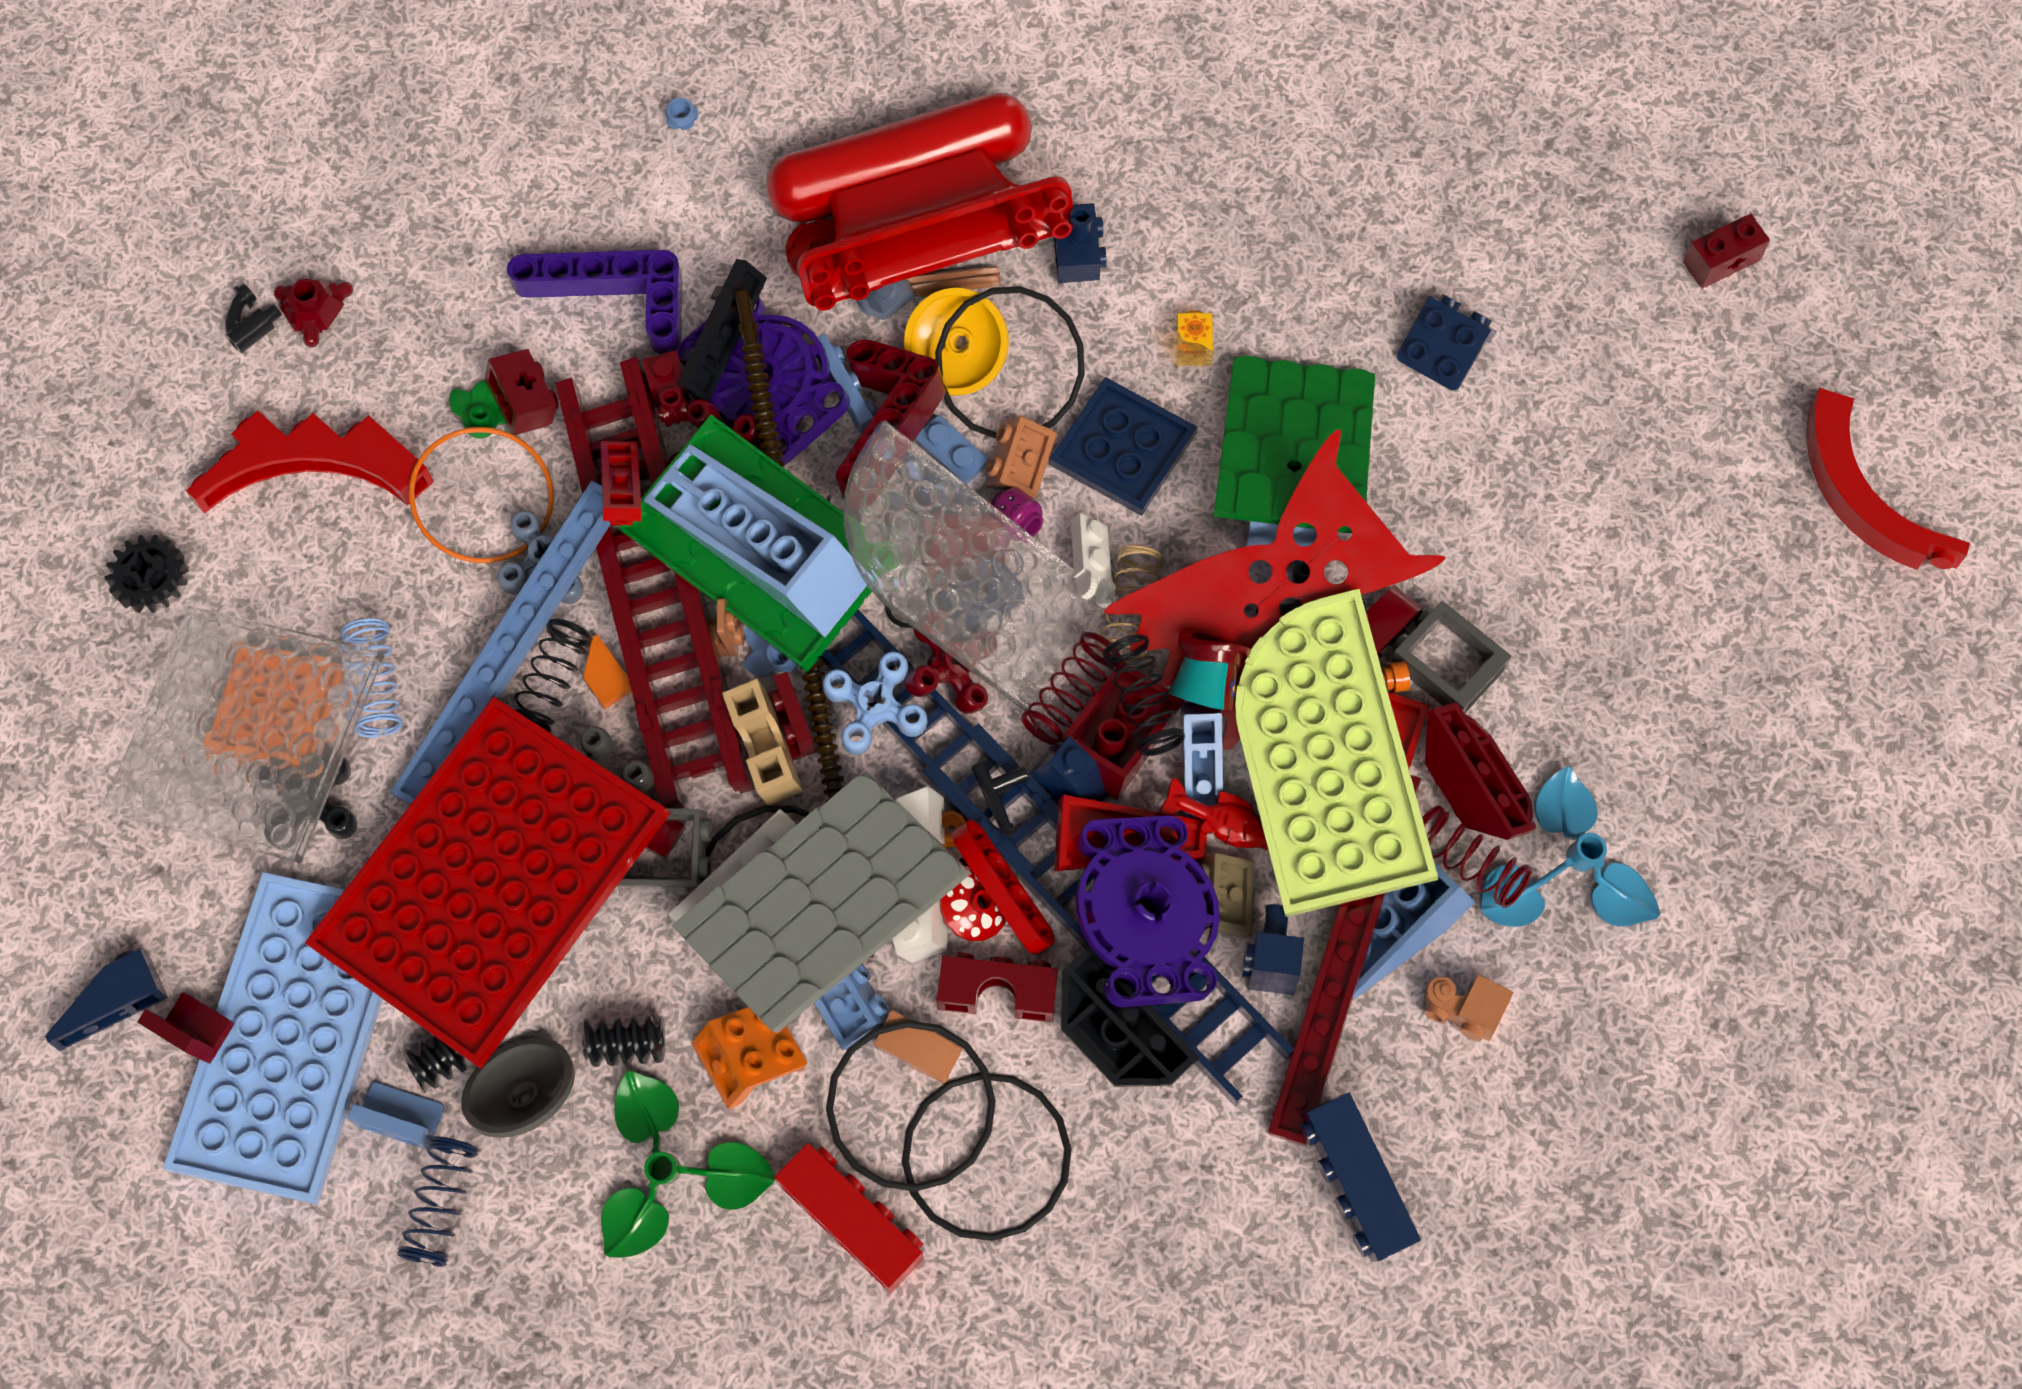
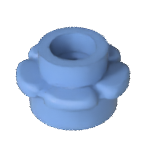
[665,98,698,130]

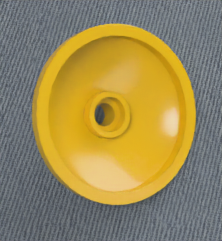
[904,288,1009,396]

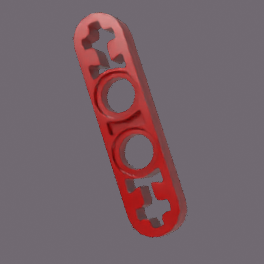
[952,820,1055,955]

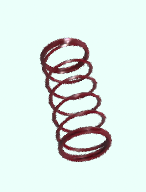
[1021,632,1120,745]
[1422,805,1532,908]

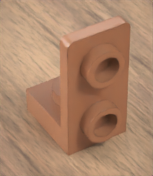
[693,598,745,657]

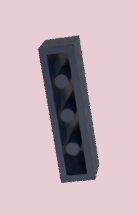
[1299,1092,1422,1262]

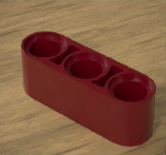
[1366,585,1423,659]

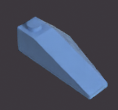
[1353,862,1475,1000]

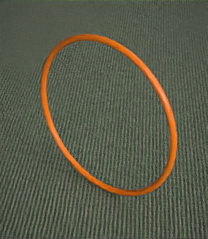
[409,427,554,563]

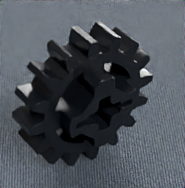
[105,535,189,613]

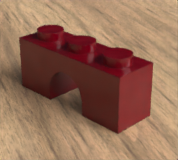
[936,952,1058,1023]

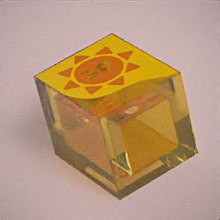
[1176,310,1214,366]

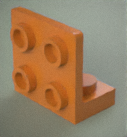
[691,1007,807,1109]

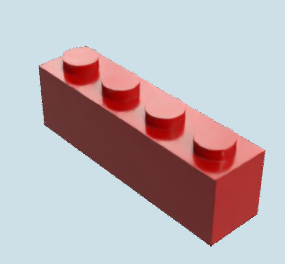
[774,1143,924,1294]

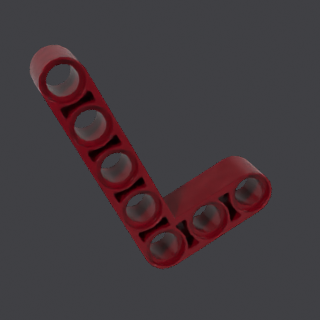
[835,339,946,510]

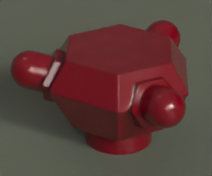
[274,279,353,348]

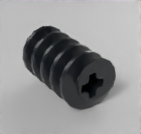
[582,1014,666,1067]
[403,1034,495,1093]

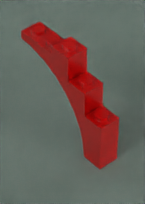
[185,410,434,513]

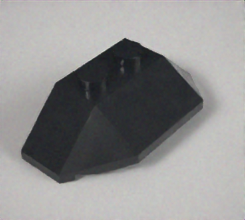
[1061,946,1200,1087]

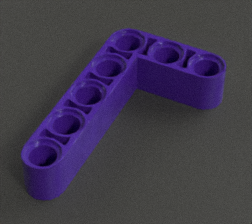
[507,250,683,354]

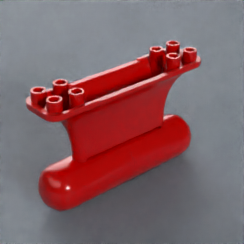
[766,93,1073,311]

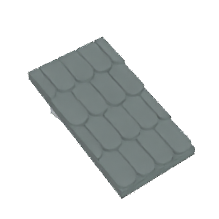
[671,772,972,1033]

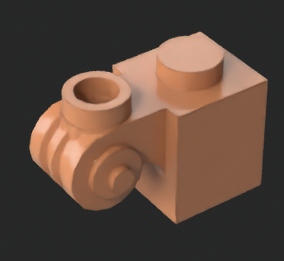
[1424,974,1514,1042]

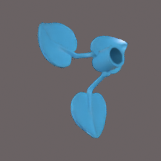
[1480,766,1660,927]

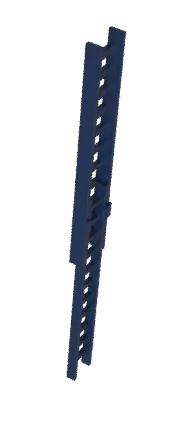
[819,610,1294,1107]

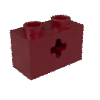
[1683,213,1770,289]
[485,349,558,435]

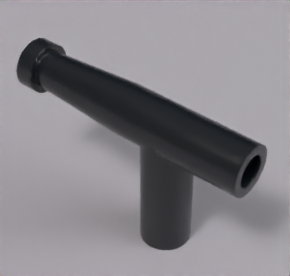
[971,762,1029,835]

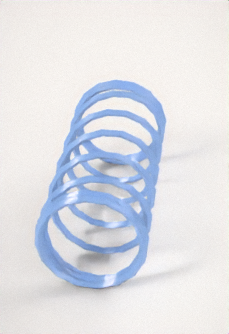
[341,618,403,738]

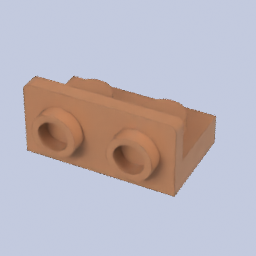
[984,416,1057,499]

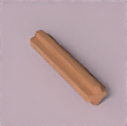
[908,266,1001,296]

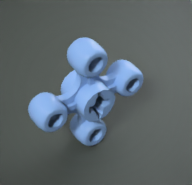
[823,651,927,755]

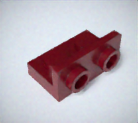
[769,672,815,761]

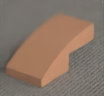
[874,1010,962,1084]

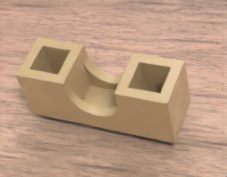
[722,679,804,805]

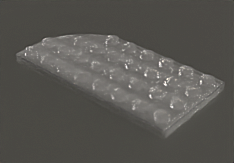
[843,420,1105,719]

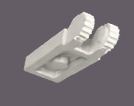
[1070,513,1116,608]

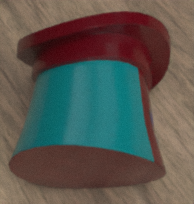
[1168,629,1251,711]

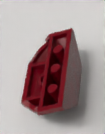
[1425,702,1536,840]

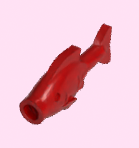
[1159,778,1268,851]

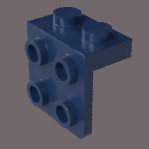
[1397,294,1497,390]

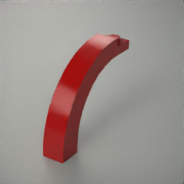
[1806,387,1970,570]

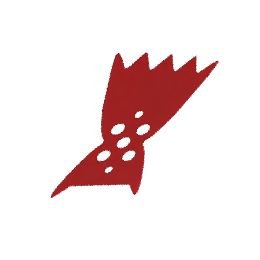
[1104,429,1446,750]

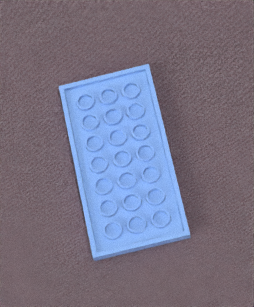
[163,872,383,1205]

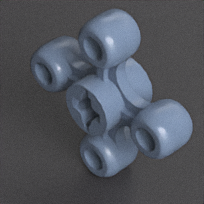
[497,510,584,604]

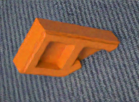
[583,634,632,709]

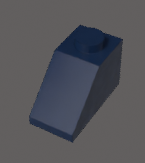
[1029,736,1107,802]

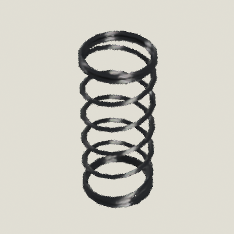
[514,618,593,733]
[1103,634,1186,756]

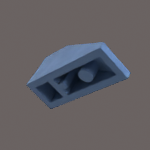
[1181,702,1223,820]

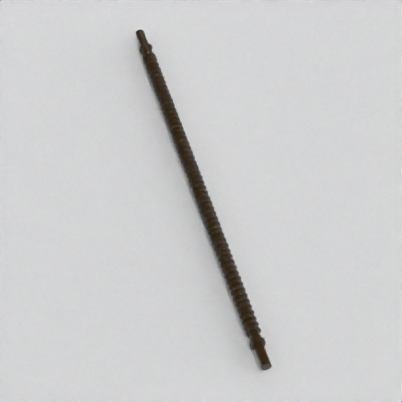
[735,290,874,958]

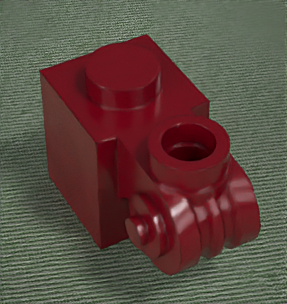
[642,350,691,427]

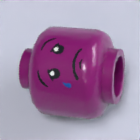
[989,488,1043,542]

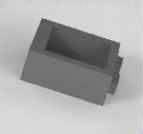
[1391,600,1512,714]
[617,808,713,888]

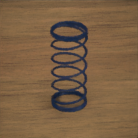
[396,1136,479,1267]

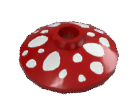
[940,865,1006,941]

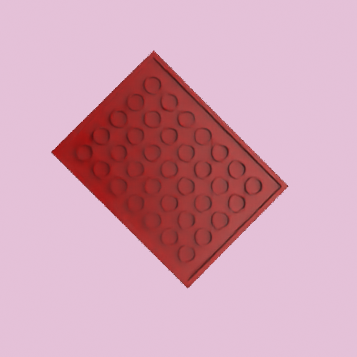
[305,697,671,1069]

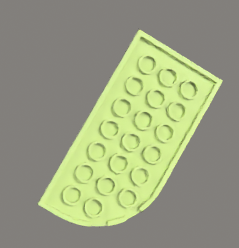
[1235,589,1438,917]

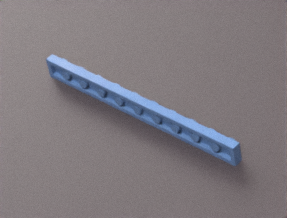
[390,481,610,805]

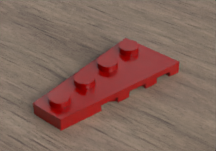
[1054,795,1207,871]

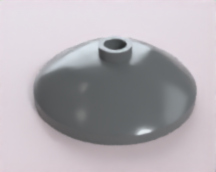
[461,1038,575,1138]

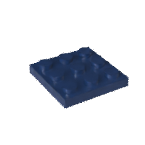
[1049,377,1198,516]

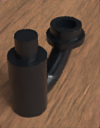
[225,283,282,354]

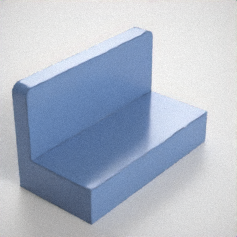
[347,1082,445,1150]

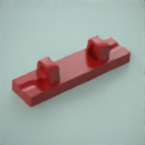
[601,441,641,526]

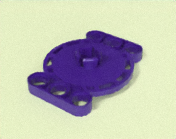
[677,297,850,465]
[1075,815,1220,1007]

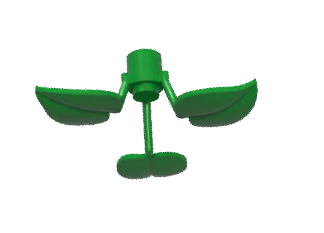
[601,1071,775,1258]

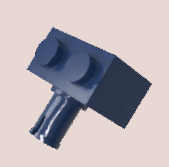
[1053,203,1107,283]
[1242,904,1304,996]

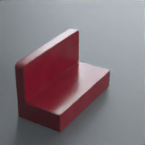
[137,992,234,1064]

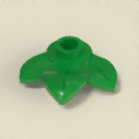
[449,379,506,439]

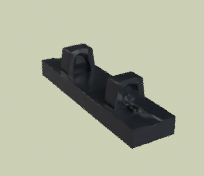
[677,259,767,401]

